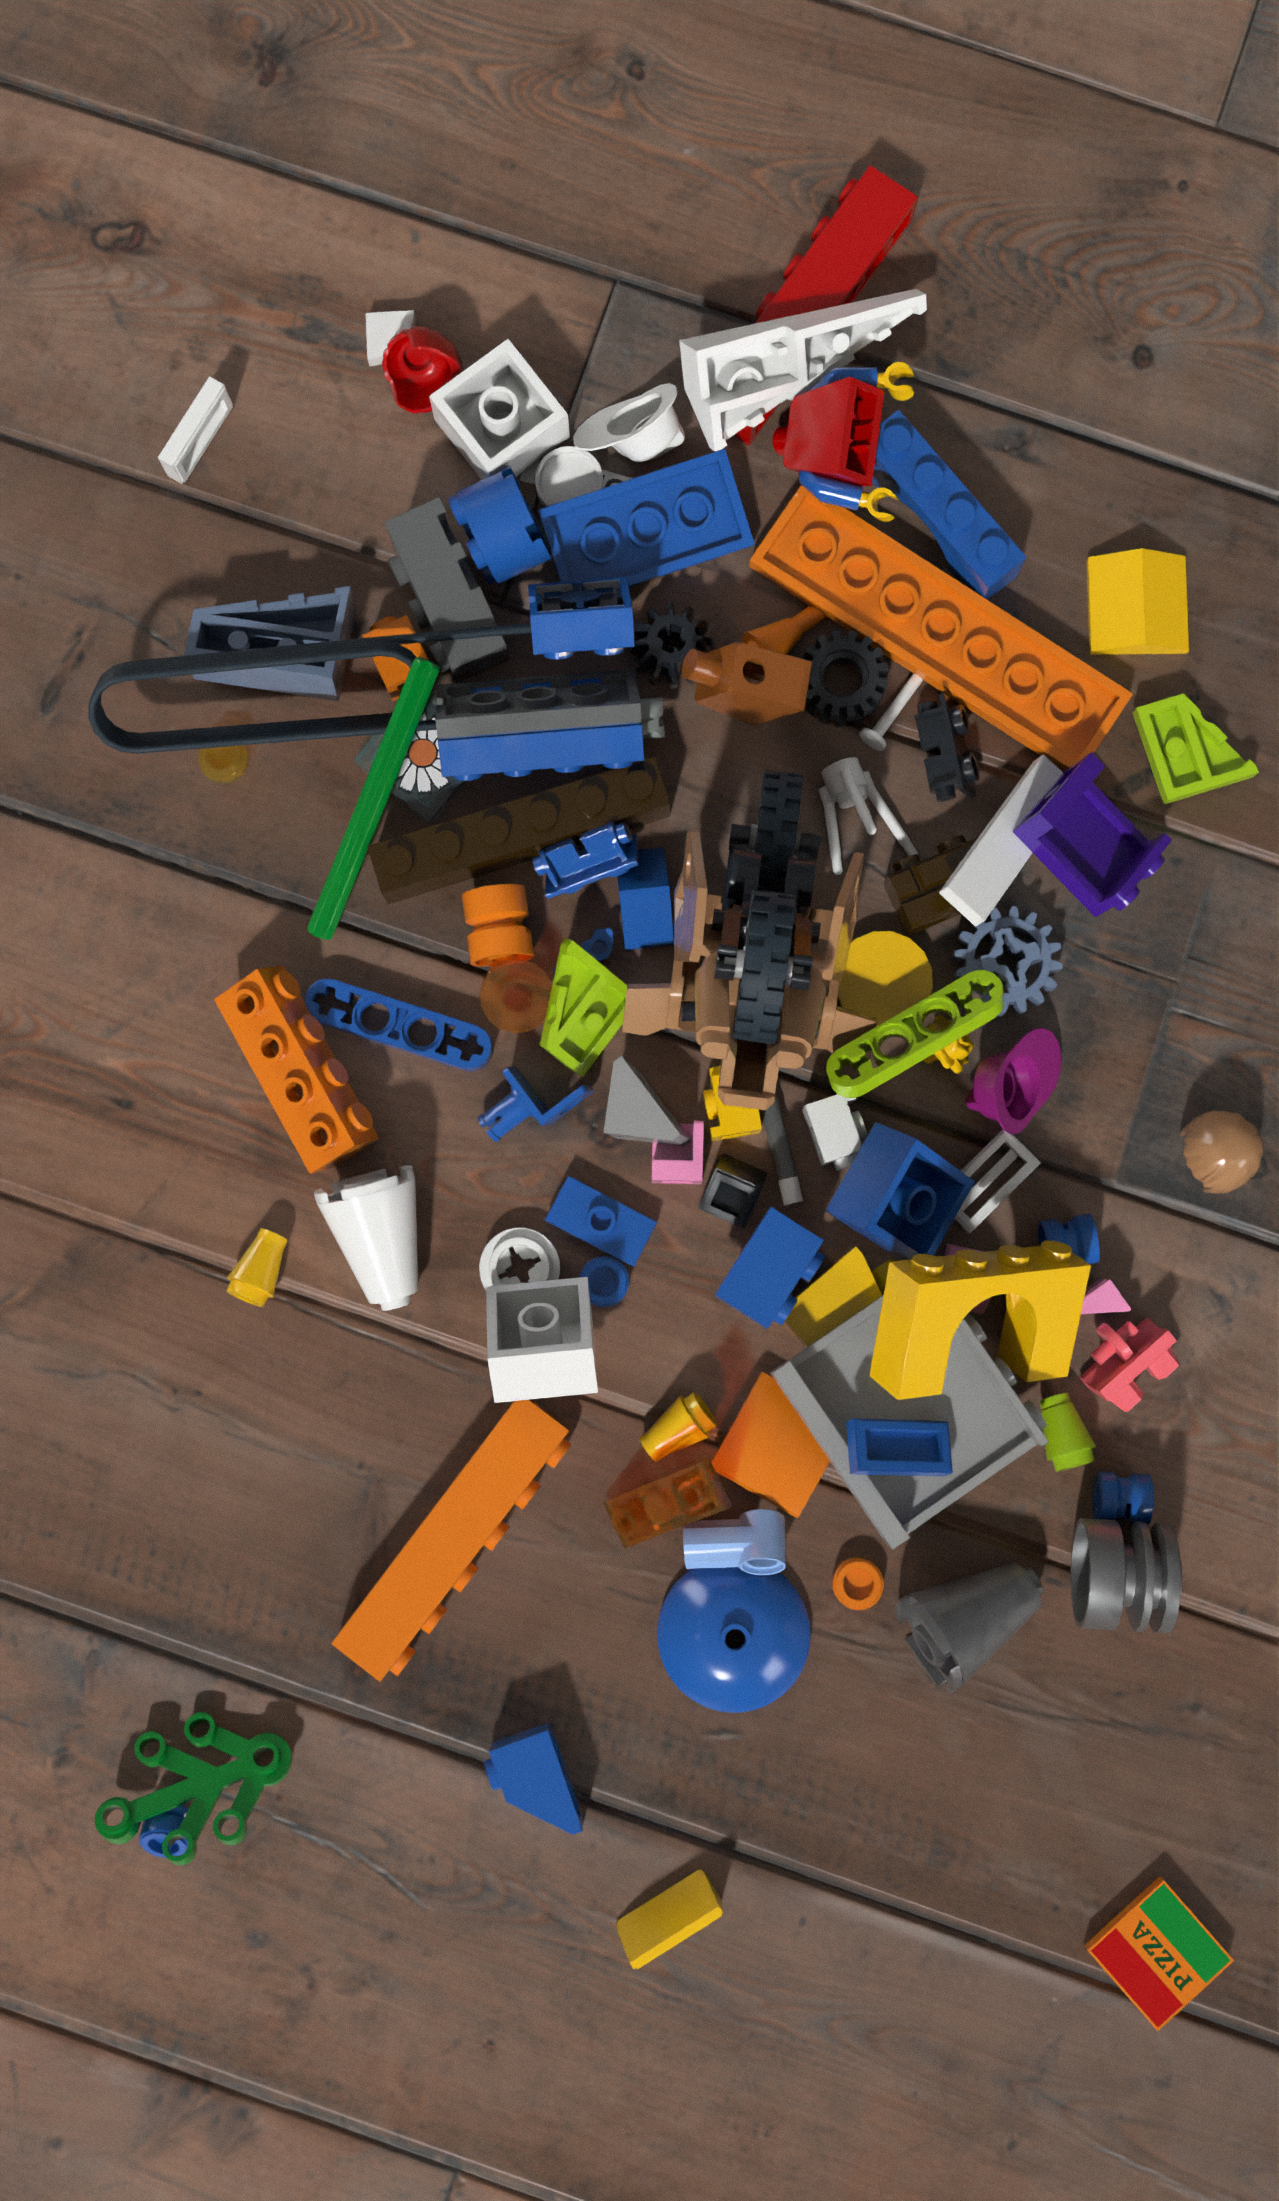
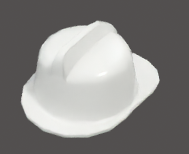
[573,383,685,462]

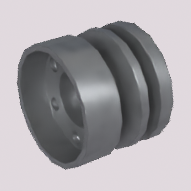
[1070,1518,1182,1633]

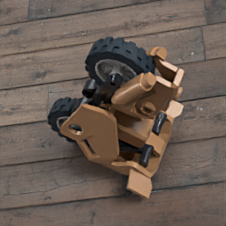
[622,770,877,1110]

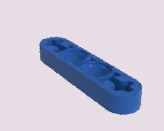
[305,978,493,1072]

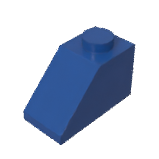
[484,1722,584,1835]

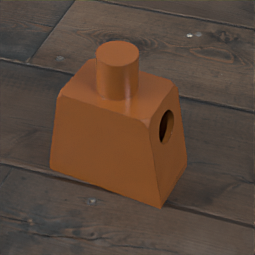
[682,642,812,725]

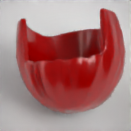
[382,326,463,414]

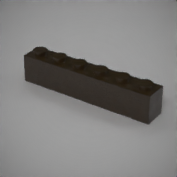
[367,757,670,905]

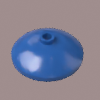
[657,1567,811,1713]

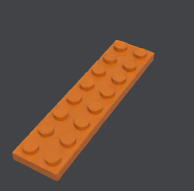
[749,485,1133,771]

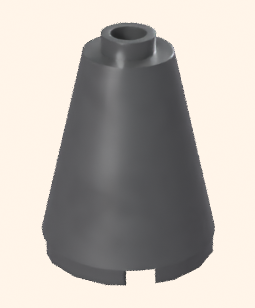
[895,1563,1044,1694]

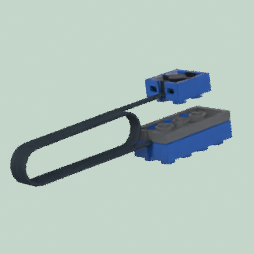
[88,577,666,781]

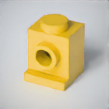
[702,1066,762,1142]

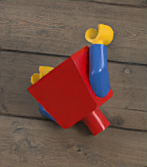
[772,362,914,522]

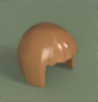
[1180,1111,1264,1194]

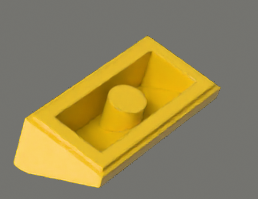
[616,1869,723,1970]

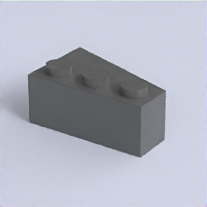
[384,497,509,683]

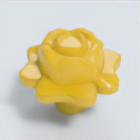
[924,1014,974,1074]

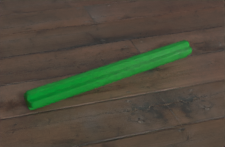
[307,657,440,940]

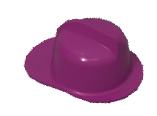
[965,1028,1062,1134]

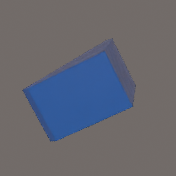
[617,847,674,951]

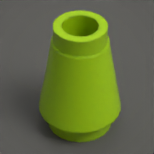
[1039,1393,1096,1472]

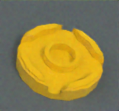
[837,931,933,1027]

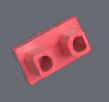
[1079,1317,1180,1412]

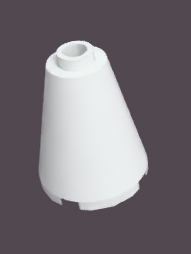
[314,1166,418,1311]

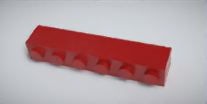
[733,165,918,446]

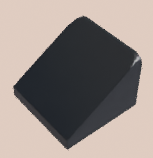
[698,1154,767,1229]

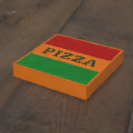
[1084,1876,1234,2031]

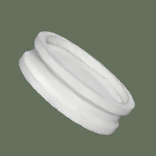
[535,446,604,508]

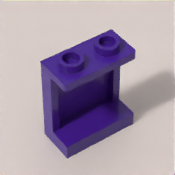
[1013,752,1172,917]

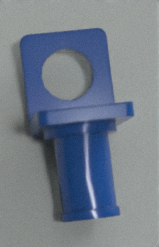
[477,1067,595,1142]

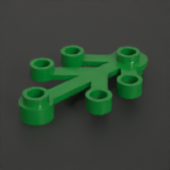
[95,1712,292,1866]

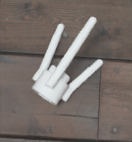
[818,757,919,875]

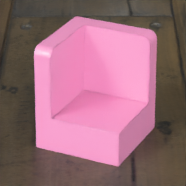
[652,1120,704,1185]

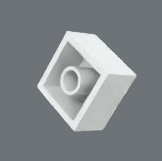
[429,339,570,480]
[486,1277,598,1403]

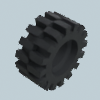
[803,630,888,727]

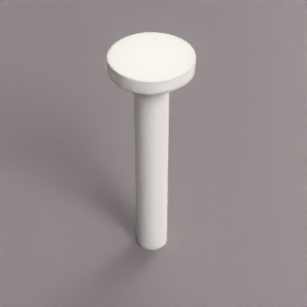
[859,674,923,751]

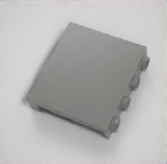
[770,1295,1049,1550]

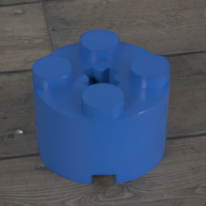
[448,466,552,585]

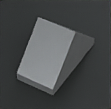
[603,1056,692,1146]

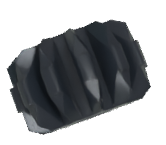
[630,602,714,690]

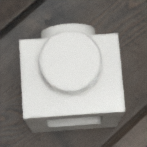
[802,1094,867,1171]

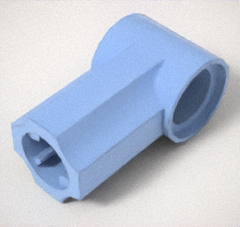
[683,1509,786,1575]

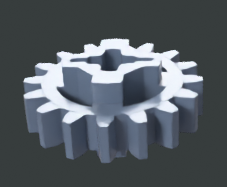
[951,906,1063,1017]

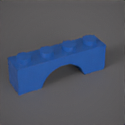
[872,409,1027,600]

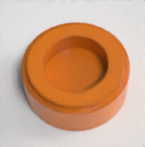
[831,1557,884,1610]

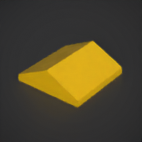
[1086,548,1189,655]

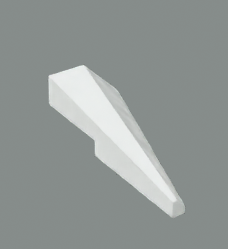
[679,289,927,451]

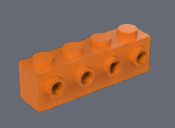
[214,965,380,1174]

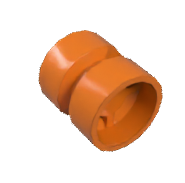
[462,884,534,967]

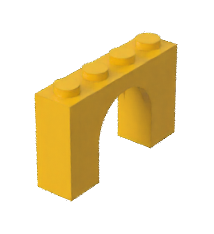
[869,1241,1091,1400]

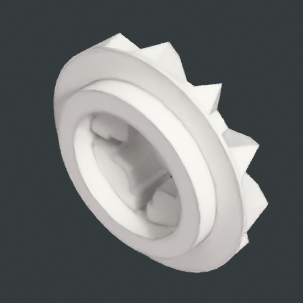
[479,1228,560,1290]

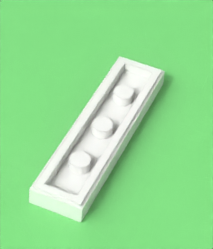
[939,754,1063,927]

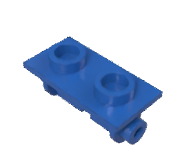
[533,821,638,899]

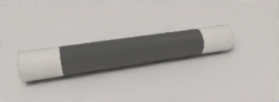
[760,1091,803,1206]

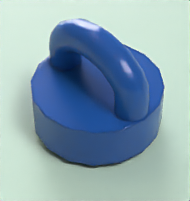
[139,1805,189,1858]

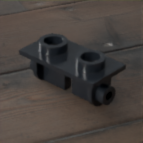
[915,693,980,802]

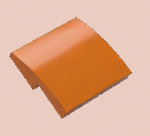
[708,1371,830,1518]

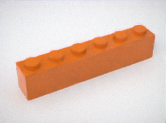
[331,1399,572,1682]

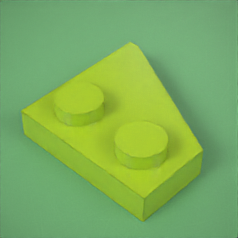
[1133,693,1259,805]
[540,938,627,1077]

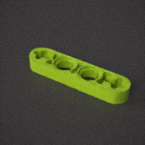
[826,970,1004,1098]

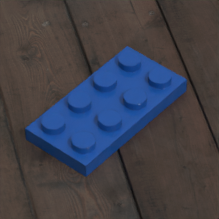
[537,449,755,587]

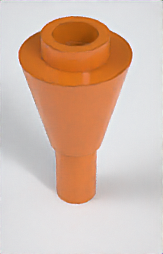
[742,605,825,655]

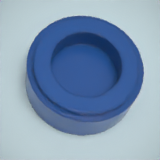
[579,1256,629,1307]

